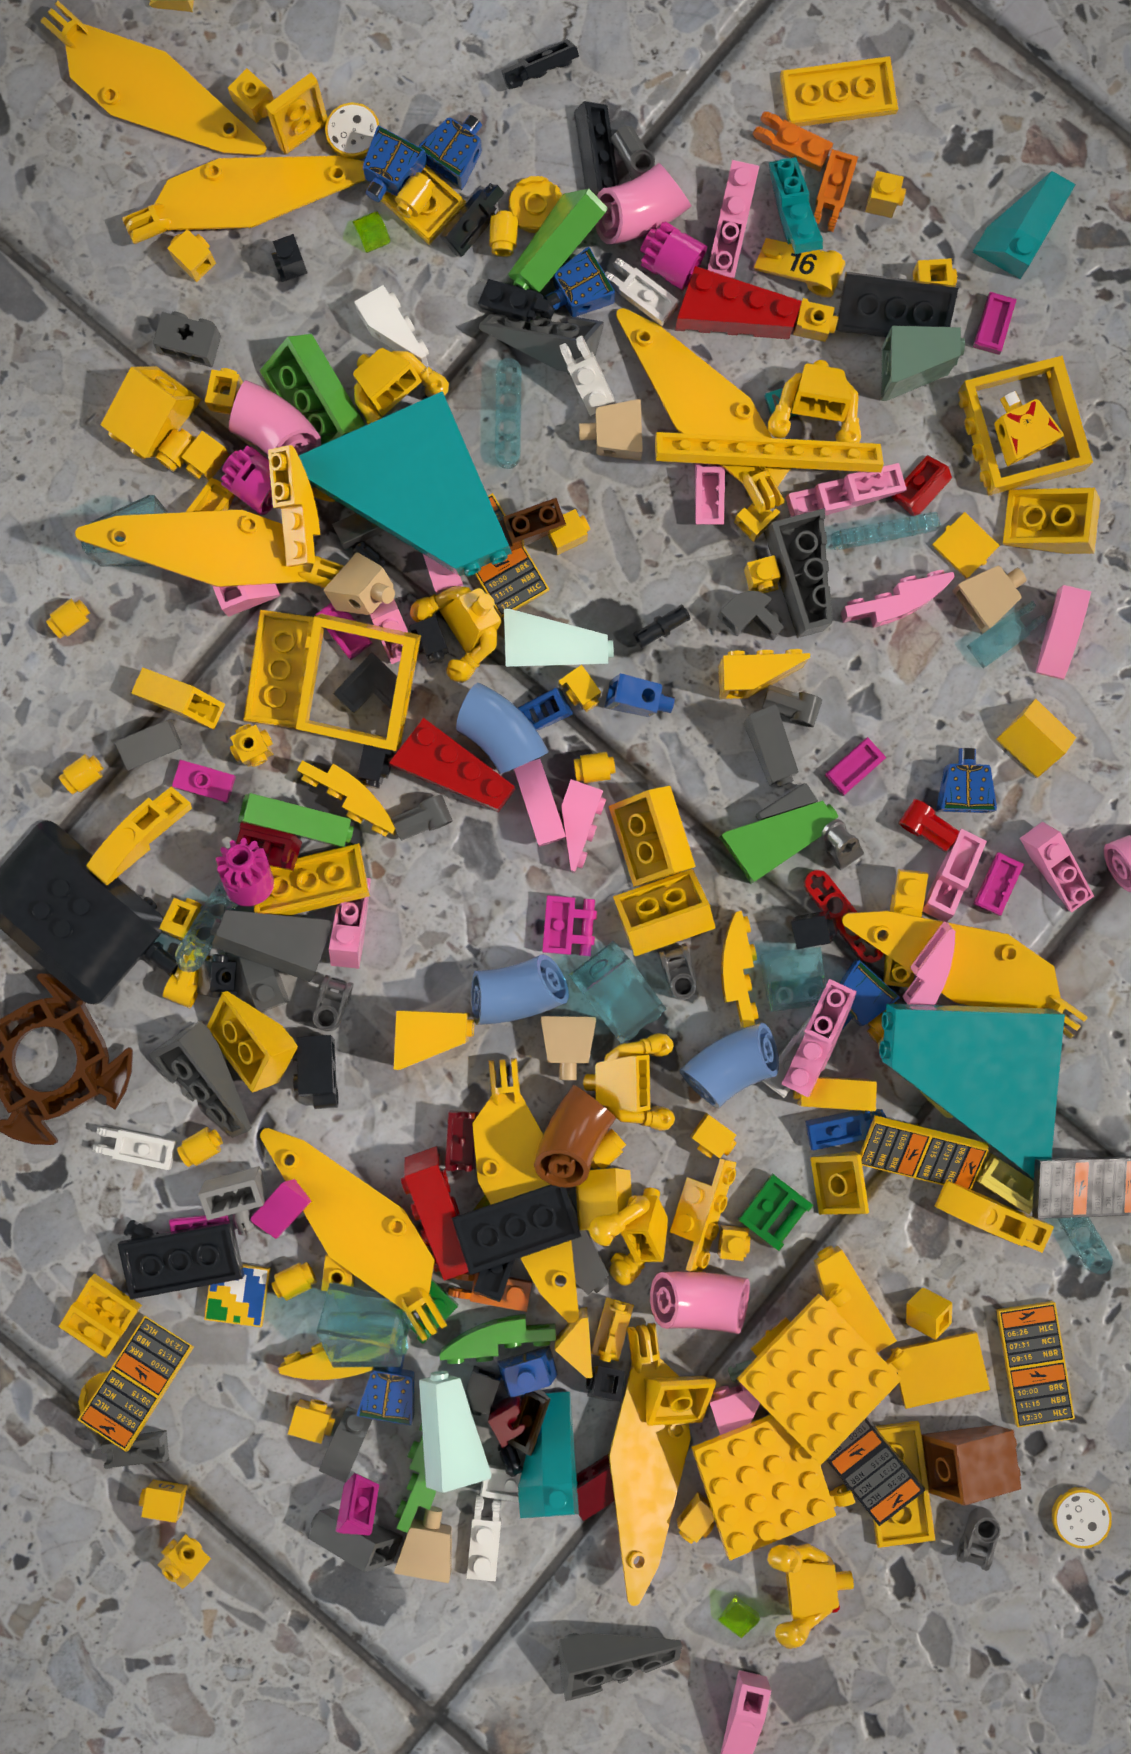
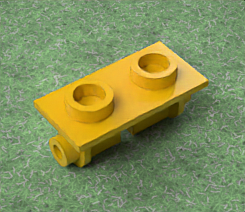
[591,1297,634,1362]

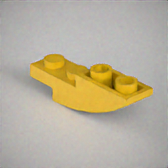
[268,445,320,567]
[297,760,397,837]
[86,786,192,885]
[883,869,929,988]
[721,911,759,1028]
[935,1180,1054,1253]
[278,1331,398,1380]

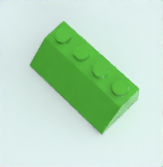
[259,334,366,445]

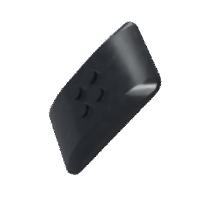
[0,821,164,1005]

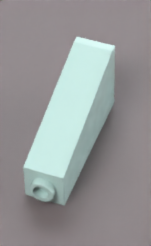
[504,609,614,667]
[419,1371,491,1493]

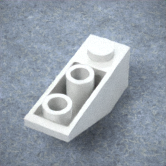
[354,285,429,367]

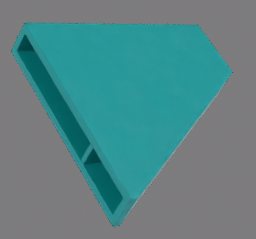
[299,391,512,576]
[879,1004,1065,1179]

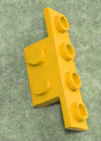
[670,1158,736,1272]

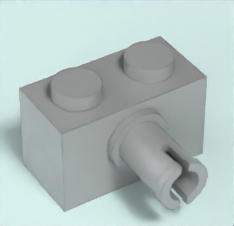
[198,1166,268,1235]

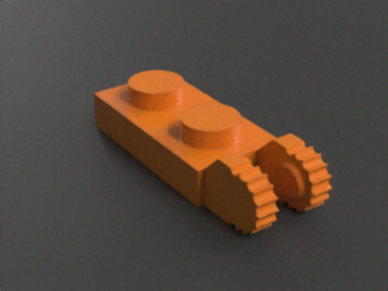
[753,111,834,172]
[814,149,858,232]
[448,1272,532,1312]

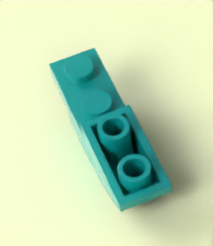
[769,157,823,254]

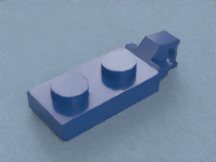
[805,1109,886,1151]

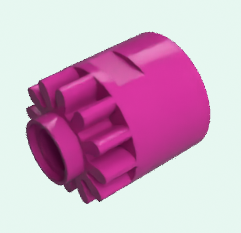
[640,221,707,290]
[221,446,273,515]
[216,838,274,906]

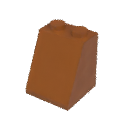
[922,1425,1021,1505]

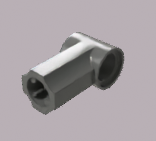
[611,125,655,180]
[762,685,823,728]
[391,795,453,841]

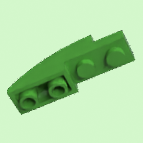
[440,1314,556,1364]
[395,1423,436,1533]

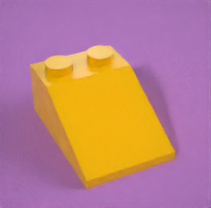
[1003,487,1100,554]
[206,991,298,1093]

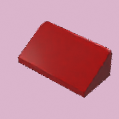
[891,455,952,518]

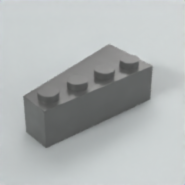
[764,508,832,638]

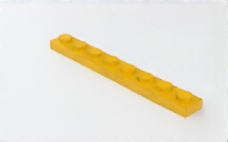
[655,432,884,473]

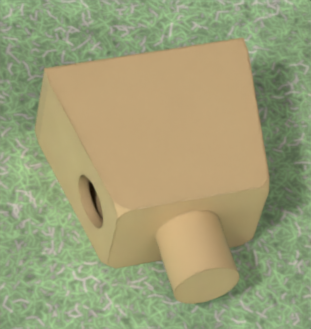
[579,399,642,461]
[323,552,395,615]
[952,565,1027,634]
[541,1016,596,1080]
[394,1506,452,1583]

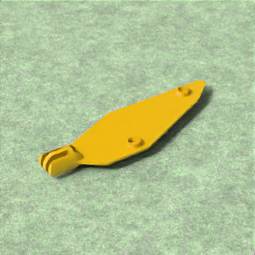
[41,0,266,155]
[122,156,366,244]
[616,308,785,514]
[75,510,345,589]
[842,911,1088,1039]
[472,1058,579,1323]
[260,1128,448,1342]
[609,1322,691,1606]

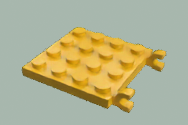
[736,1285,913,1465]
[691,1415,855,1560]

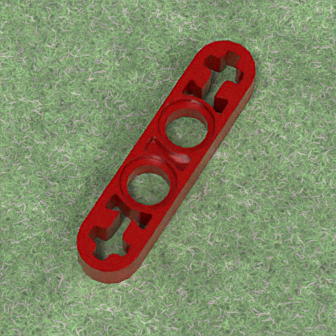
[803,870,883,963]

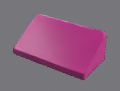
[250,1179,311,1239]
[336,1473,379,1535]

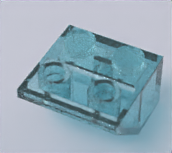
[760,947,826,1012]

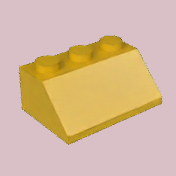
[609,786,696,887]
[613,869,716,957]

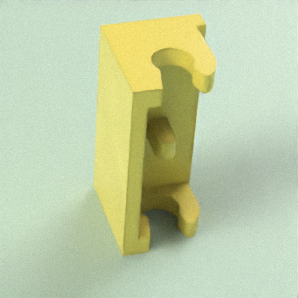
[975,1153,1034,1215]

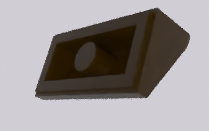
[508,1389,551,1456]

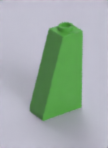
[508,189,608,293]
[237,793,354,847]
[719,801,838,884]

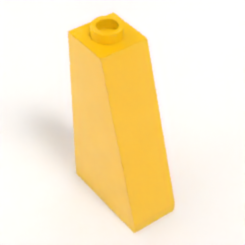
[813,1245,897,1353]

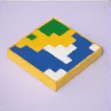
[204,1264,271,1327]

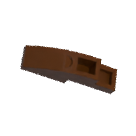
[499,498,566,551]

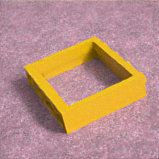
[958,355,1093,496]
[294,614,421,751]

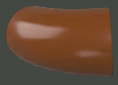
[534,1085,616,1187]

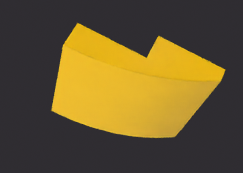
[58,1273,142,1359]

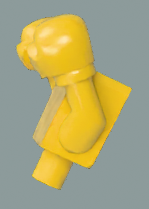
[353,348,449,425]
[768,360,861,443]
[410,586,501,683]
[583,1033,675,1131]
[588,1187,668,1286]
[767,1543,854,1649]

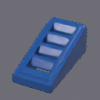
[518,688,573,731]

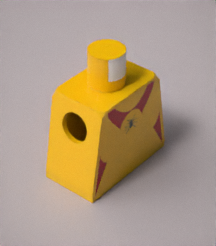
[994,391,1064,467]

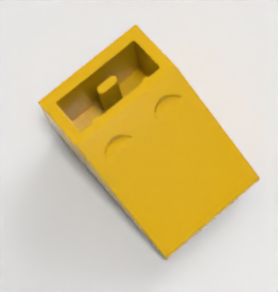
[718,649,810,699]

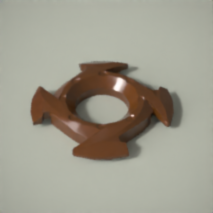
[0,973,133,1145]

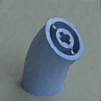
[456,683,549,774]
[471,954,569,1025]
[680,1023,779,1109]

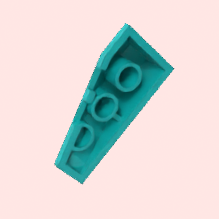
[972,171,1076,280]
[518,1391,579,1519]

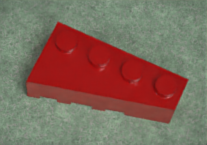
[675,266,802,340]
[389,718,516,812]
[401,1146,468,1281]

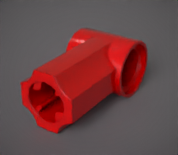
[898,799,960,852]

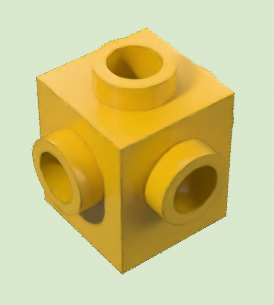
[230,724,274,767]
[157,1534,211,1590]

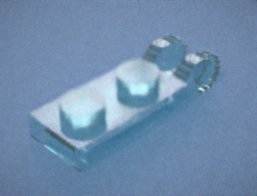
[967,601,1047,669]

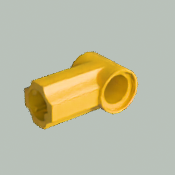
[163,947,211,1009]

